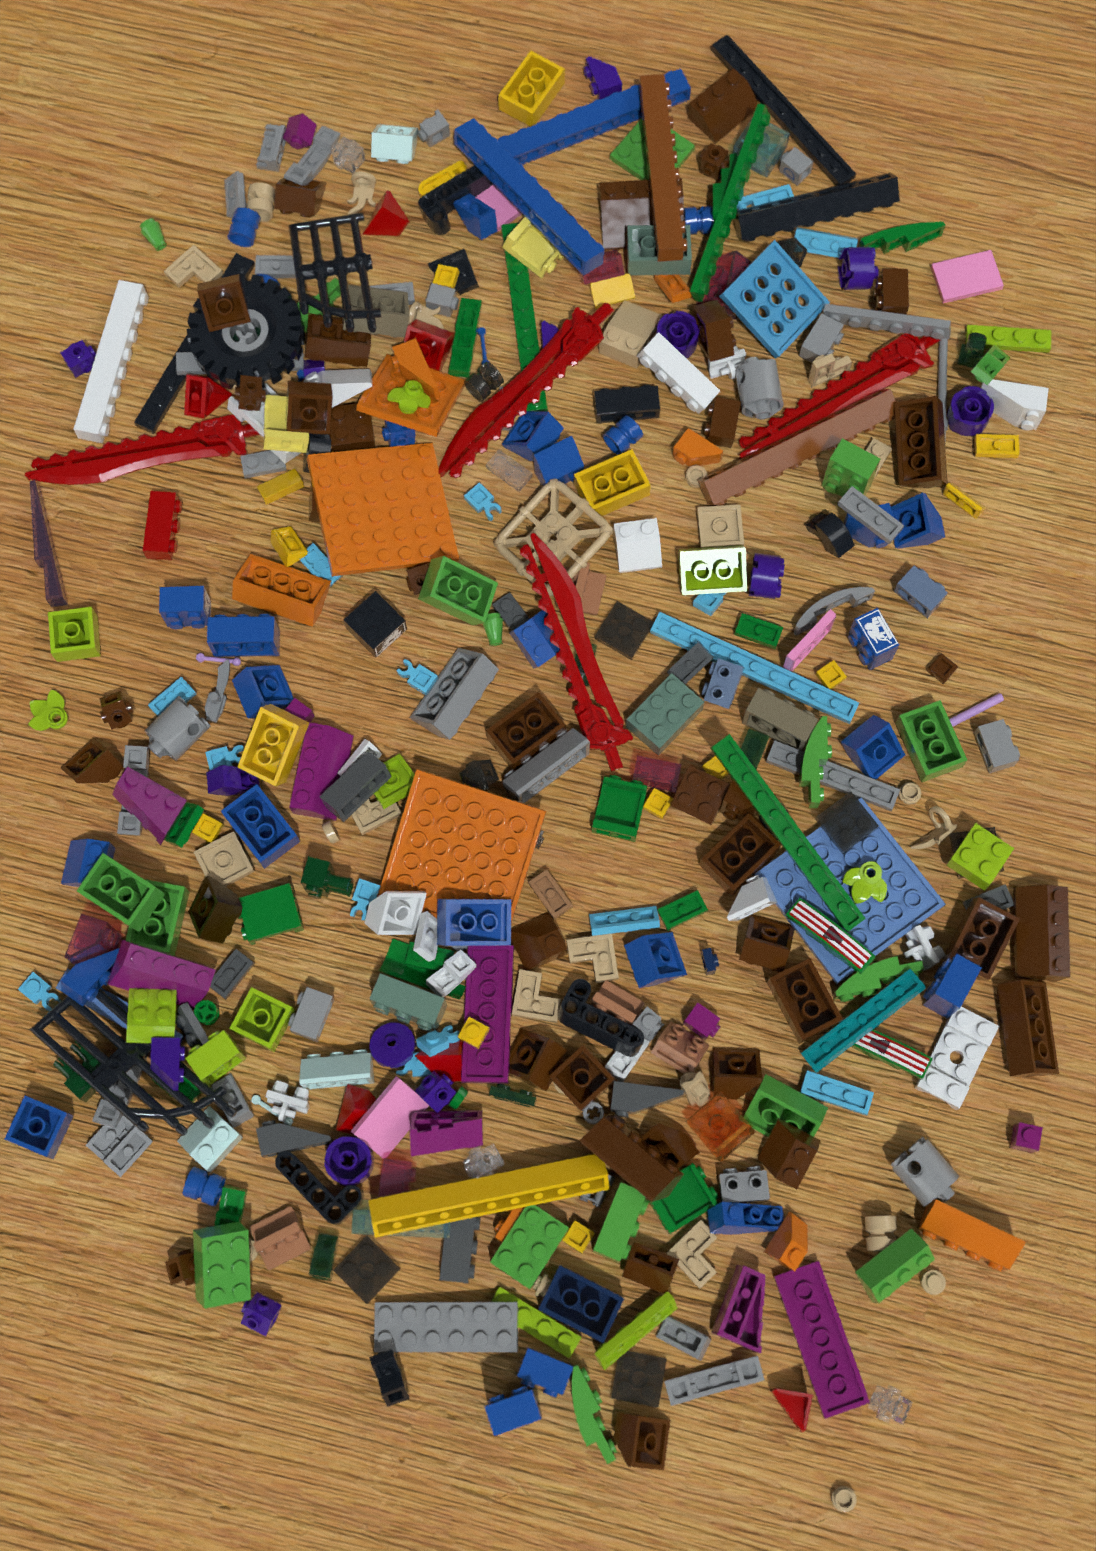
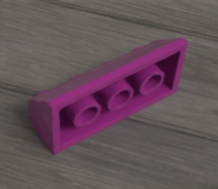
[289,722,354,821]
[107,940,216,1010]

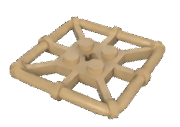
[494,479,613,597]

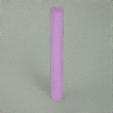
[949,693,1004,727]

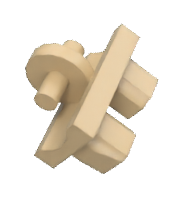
[680,1071,714,1112]

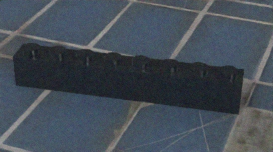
[734,173,900,242]

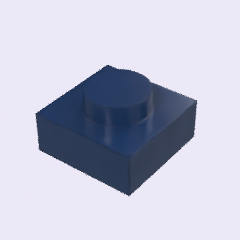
[701,948,719,976]

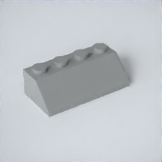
[410,648,499,740]
[503,728,590,803]

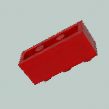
[142,491,182,560]

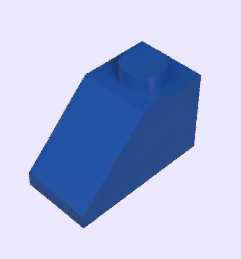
[454,193,497,240]

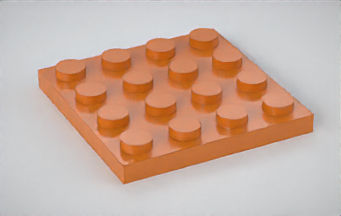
[356,354,466,437]

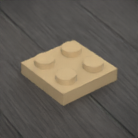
[697,504,744,548]
[193,831,255,887]

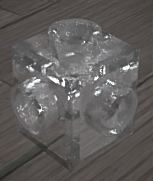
[332,136,365,174]
[463,1143,505,1178]
[868,1385,912,1425]

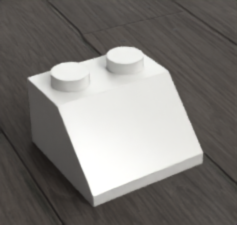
[613,518,662,573]

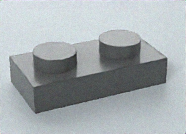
[492,593,530,631]
[667,641,714,684]
[963,884,1014,910]
[210,949,255,1000]
[175,1003,208,1048]

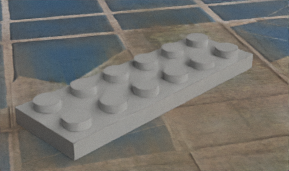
[374,1302,518,1352]

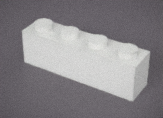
[637,332,720,414]

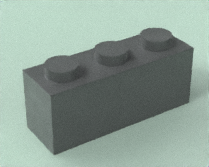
[320,751,392,822]
[439,1216,481,1284]

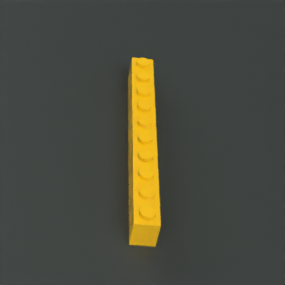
[368,1154,609,1238]

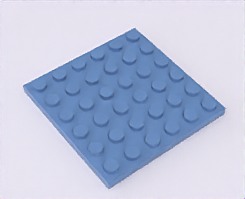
[754,797,946,984]

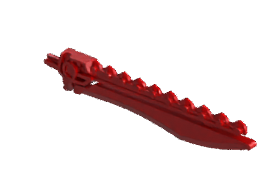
[438,302,614,479]
[739,333,941,460]
[24,414,260,485]
[520,533,633,772]

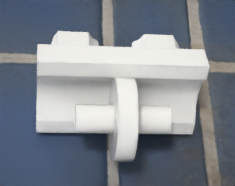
[708,347,746,379]
[904,925,945,971]
[265,1081,309,1122]

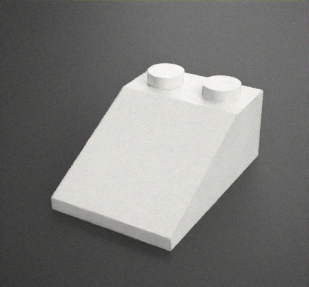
[304,369,373,407]
[980,379,1049,431]

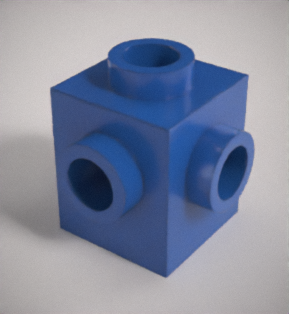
[382,420,415,447]

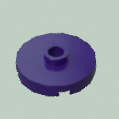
[369,1023,416,1068]

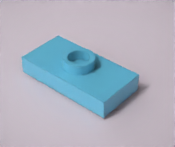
[300,543,343,588]
[148,677,196,717]

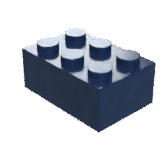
[538,1265,625,1343]

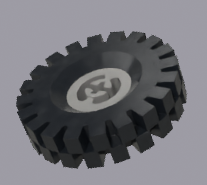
[186,274,305,390]

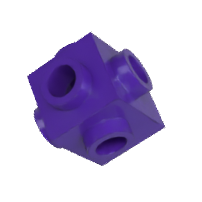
[60,340,96,378]
[415,1071,457,1113]
[241,1292,282,1336]

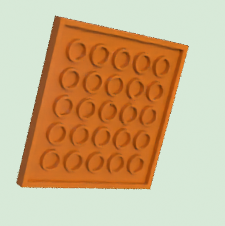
[307,443,459,576]
[377,769,547,924]

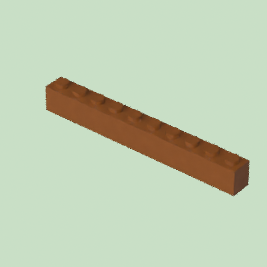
[639,74,687,262]
[698,389,896,506]

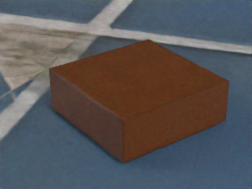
[927,653,959,685]

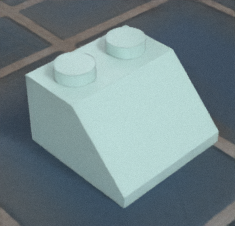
[371,124,418,164]
[177,1106,243,1172]

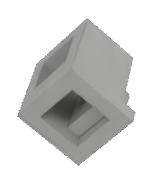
[417,110,450,147]
[632,1007,664,1042]

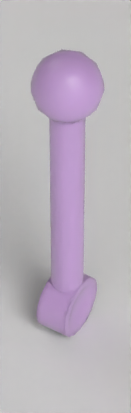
[196,653,241,666]

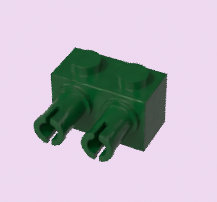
[301,856,353,899]
[53,1041,101,1102]

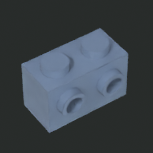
[894,566,948,619]
[702,658,745,709]

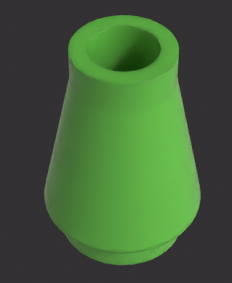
[140,218,167,251]
[482,613,503,646]

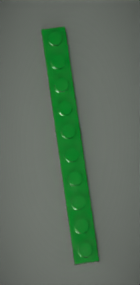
[690,104,771,302]
[501,223,548,412]
[710,734,866,932]

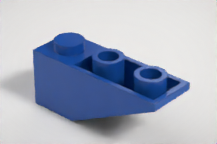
[60,948,120,1007]
[707,1202,784,1235]

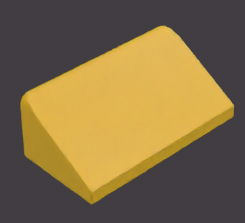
[590,274,635,309]
[256,468,304,505]
[943,482,986,519]
[271,526,308,567]

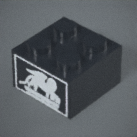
[343,591,407,658]

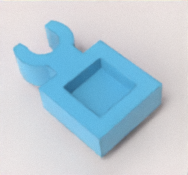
[464,482,502,521]
[693,593,726,616]
[396,659,438,695]
[205,745,244,770]
[350,878,380,921]
[18,972,61,1011]
[416,1025,460,1057]
[396,1053,431,1078]

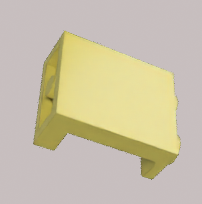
[502,217,564,278]
[263,395,309,453]

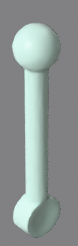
[251,1095,293,1126]

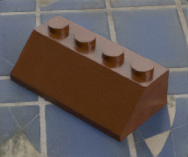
[894,396,948,488]
[1013,885,1070,981]
[997,980,1059,1077]
[580,1115,684,1202]

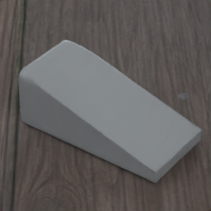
[211,1073,254,1127]
[656,1316,711,1361]

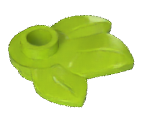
[387,380,431,414]
[28,690,68,731]
[842,861,887,904]

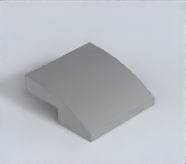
[86,1116,153,1177]

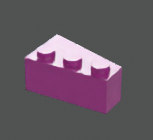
[112,766,187,845]
[410,1110,483,1156]
[711,1265,766,1354]

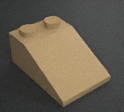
[599,300,663,369]

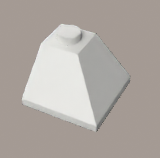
[727,875,777,921]
[365,891,427,935]

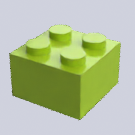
[48,607,101,662]
[946,823,1014,891]
[229,987,296,1052]
[126,988,176,1043]
[185,1030,247,1086]

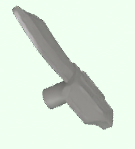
[204,659,230,723]

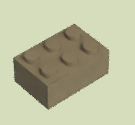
[342,284,410,338]
[742,688,818,751]

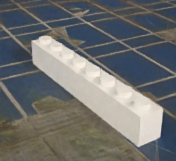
[74,280,148,443]

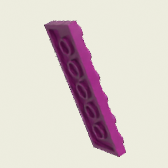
[461,945,514,1084]
[774,1261,870,1419]

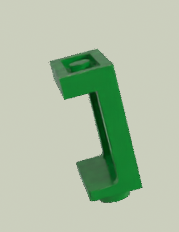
[592,775,647,842]
[238,883,304,945]
[647,1163,719,1235]

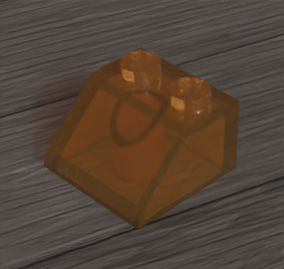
[685,1091,756,1162]

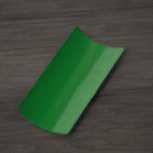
[378,939,466,1000]

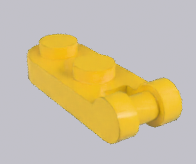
[418,160,467,198]

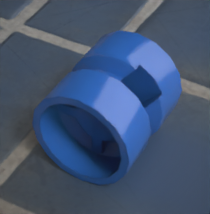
[684,206,714,235]
[227,207,261,247]
[603,415,643,455]
[183,1167,226,1207]

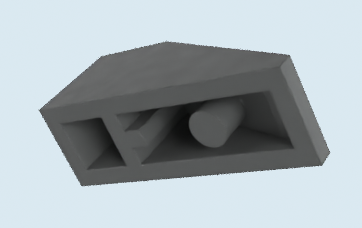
[610,1081,684,1118]
[256,1120,333,1158]

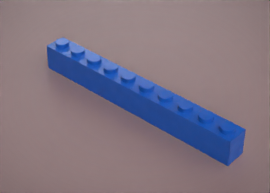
[497,68,691,165]
[454,118,605,276]

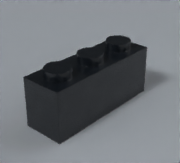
[594,385,660,424]

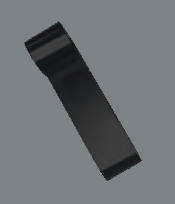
[418,165,492,235]
[558,979,644,1057]
[275,1151,364,1225]

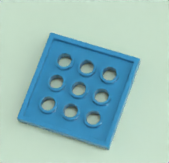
[720,240,830,359]

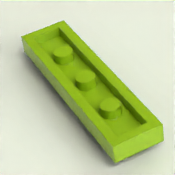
[965,325,1051,353]
[491,1287,582,1359]
[594,1292,678,1370]

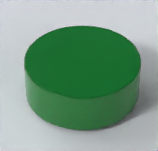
[449,1086,468,1109]

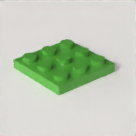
[610,119,695,180]

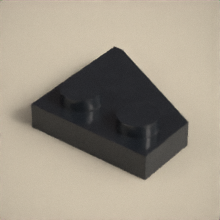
[428,249,479,295]

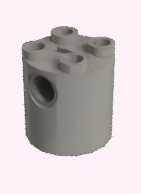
[735,357,784,420]
[144,696,211,761]
[890,1136,959,1206]

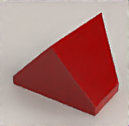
[362,190,410,236]
[184,374,233,419]
[415,1040,463,1082]
[336,1084,377,1135]
[770,1388,813,1433]

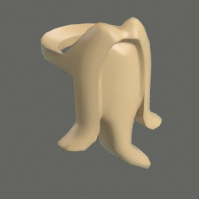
[347,171,376,215]
[408,301,444,329]
[911,806,957,849]

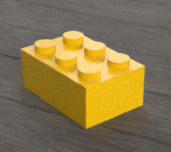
[498,50,565,127]
[574,449,651,520]
[238,704,309,786]

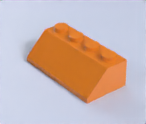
[232,554,331,627]
[917,1199,1025,1272]

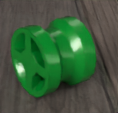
[194,1000,220,1025]

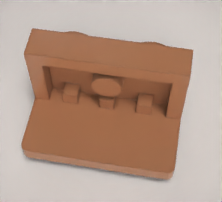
[555,563,606,616]
[586,980,644,1039]
[651,1022,709,1074]
[249,1207,311,1270]

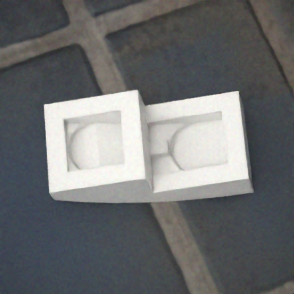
[426,950,476,998]
[604,1038,650,1082]

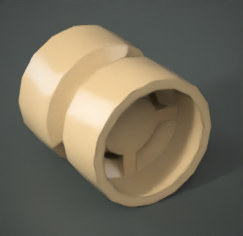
[246,182,275,222]
[865,1216,897,1252]

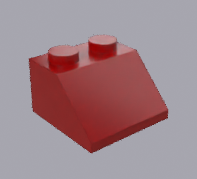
[404,319,455,372]

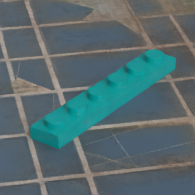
[801,969,926,1073]

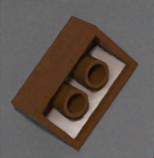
[688,68,758,144]
[304,313,371,367]

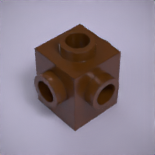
[699,143,730,181]
[234,375,266,411]
[406,563,430,595]
[100,690,134,730]
[165,1249,195,1286]

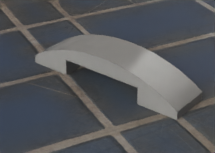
[284,126,340,186]
[794,587,875,636]
[117,745,149,836]
[92,1054,148,1129]
[664,1356,764,1406]

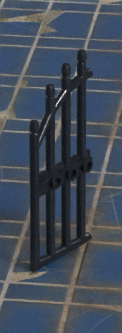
[289,212,381,333]
[29,989,237,1136]

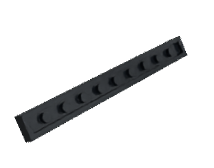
[711,34,856,186]
[134,253,255,434]

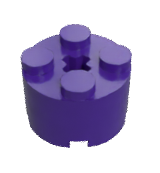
[838,247,878,290]
[656,311,699,359]
[947,386,994,436]
[749,553,785,599]
[324,1136,374,1186]

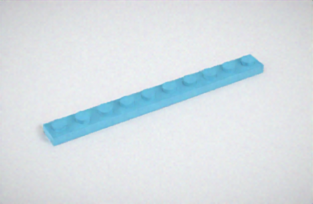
[650,612,859,724]

